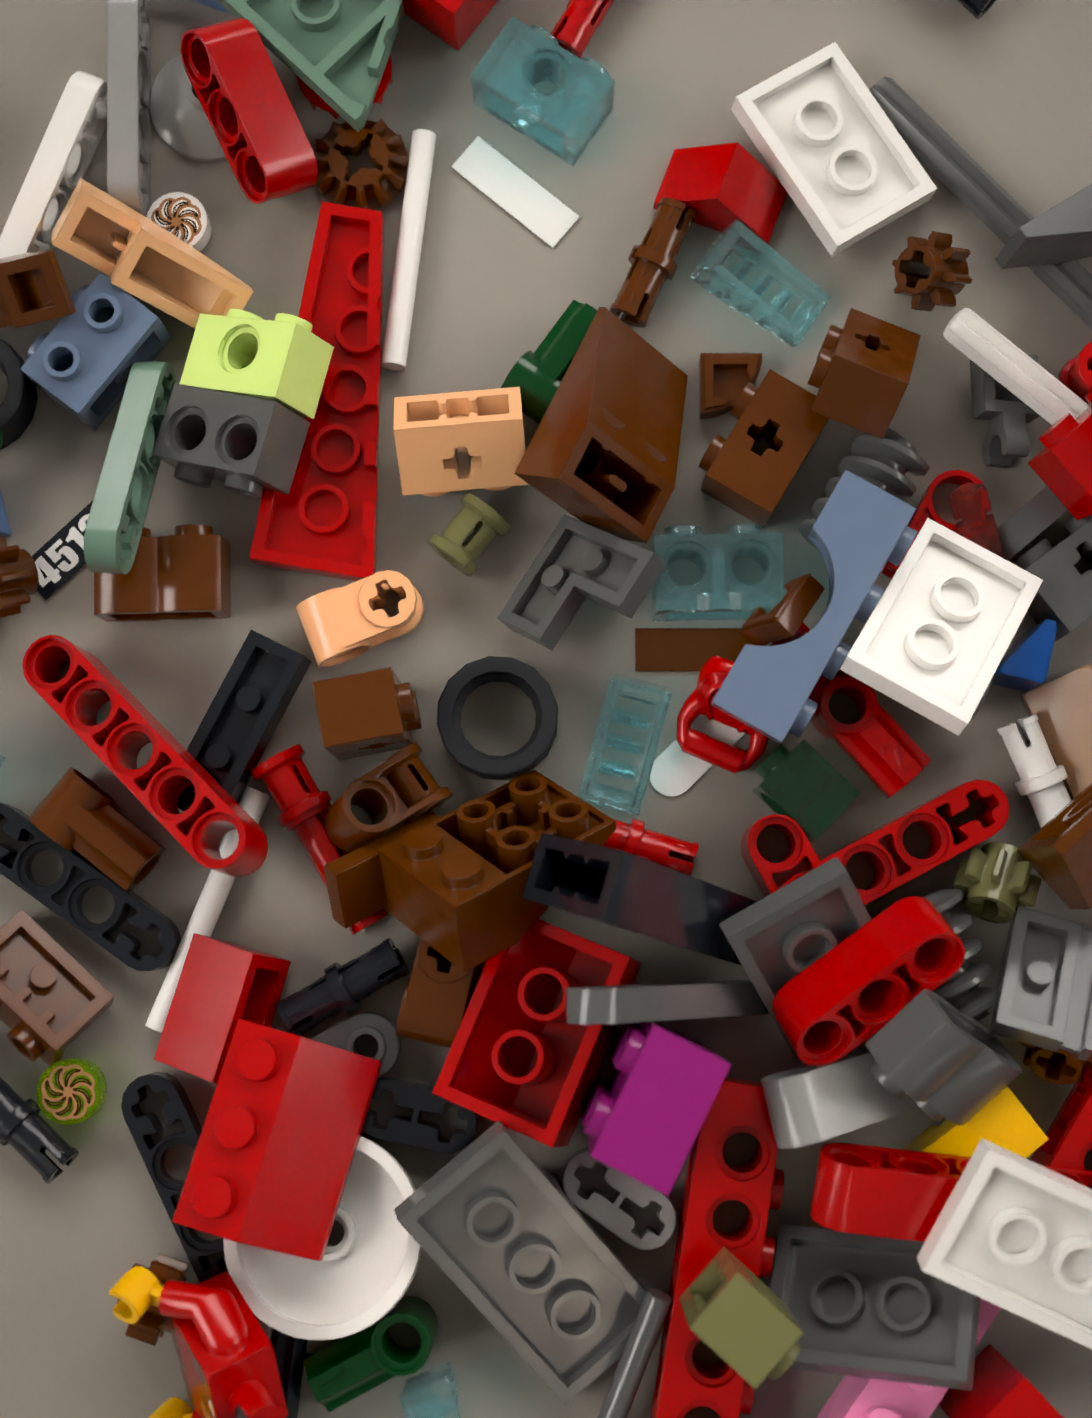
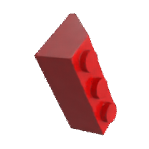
[432,919,642,1148]
[172,1018,383,1261]

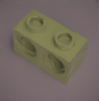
[679,1246,804,1390]

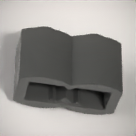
[865,989,1023,1126]

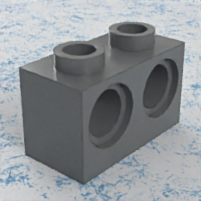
[152,383,310,499]

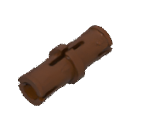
[610,197,696,328]

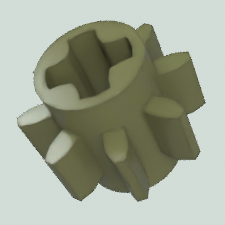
[953,842,1042,923]

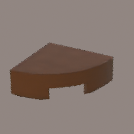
[699,353,763,419]
[740,573,825,646]

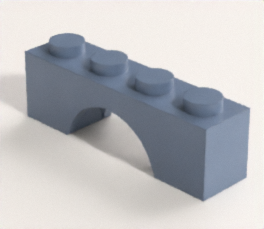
[711,470,918,744]

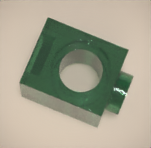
[752,739,861,842]

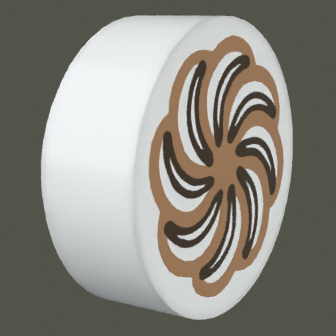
[147,192,211,252]

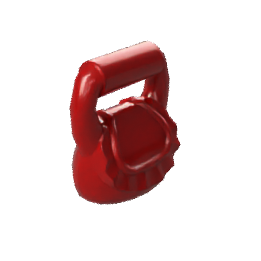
[676,655,769,774]

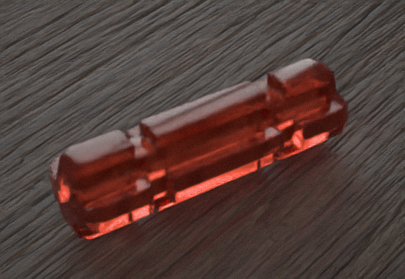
[949,482,1005,559]

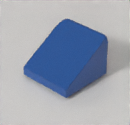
[991,619,1058,692]

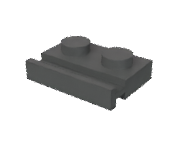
[989,906,1092,1061]

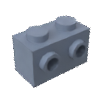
[20,273,172,431]

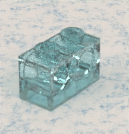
[650,523,785,622]

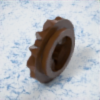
[314,118,409,210]

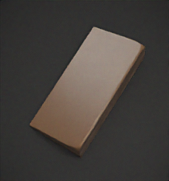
[1021,664,1092,800]

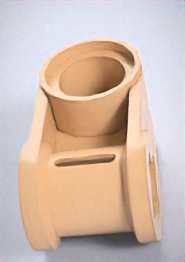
[296,570,424,668]

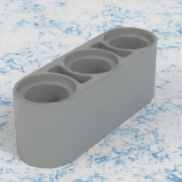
[760,1045,920,1149]

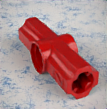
[769,622,932,799]

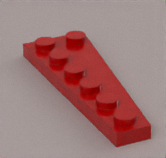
[249,201,385,581]

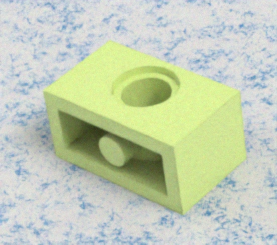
[180,309,334,419]

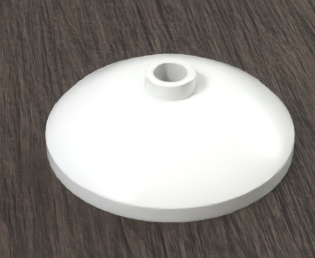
[223,1136,422,1340]

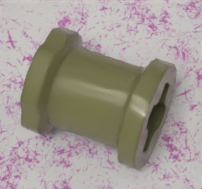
[427,492,510,577]

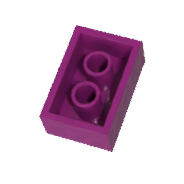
[581,1021,731,1196]

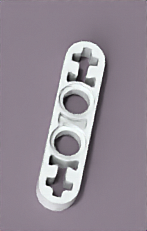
[0,71,107,259]

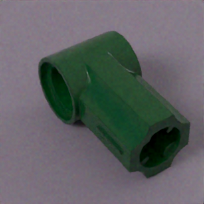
[501,300,597,424]
[302,1296,438,1412]

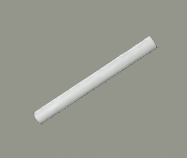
[381,129,436,371]
[145,786,270,1033]

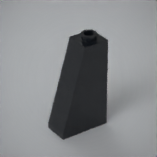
[522,832,758,966]

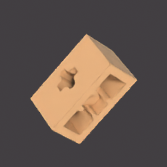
[393,387,528,497]

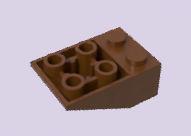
[514,307,688,543]
[378,770,616,973]

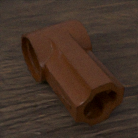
[28,767,166,891]

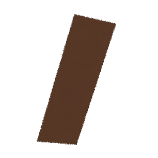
[635,628,767,672]

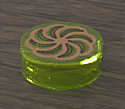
[36,1057,107,1125]

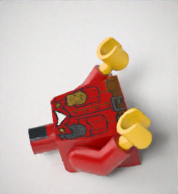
[108,1266,288,1418]

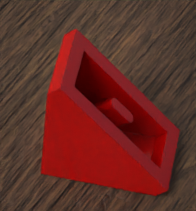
[653,142,787,248]

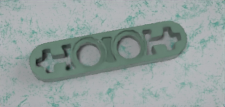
[83,361,177,574]

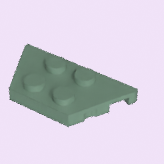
[216,0,405,132]

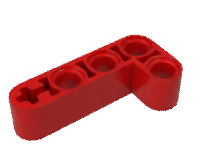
[741,779,1009,905]

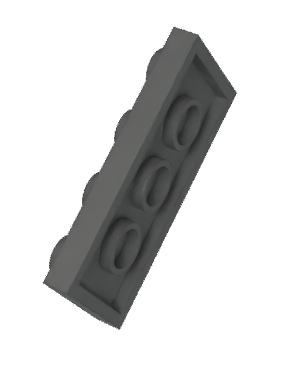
[394,1120,667,1406]

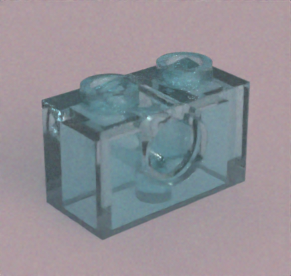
[471,16,615,166]

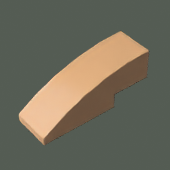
[52,178,253,329]

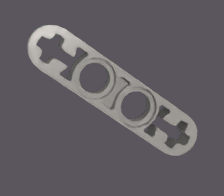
[107,0,151,217]

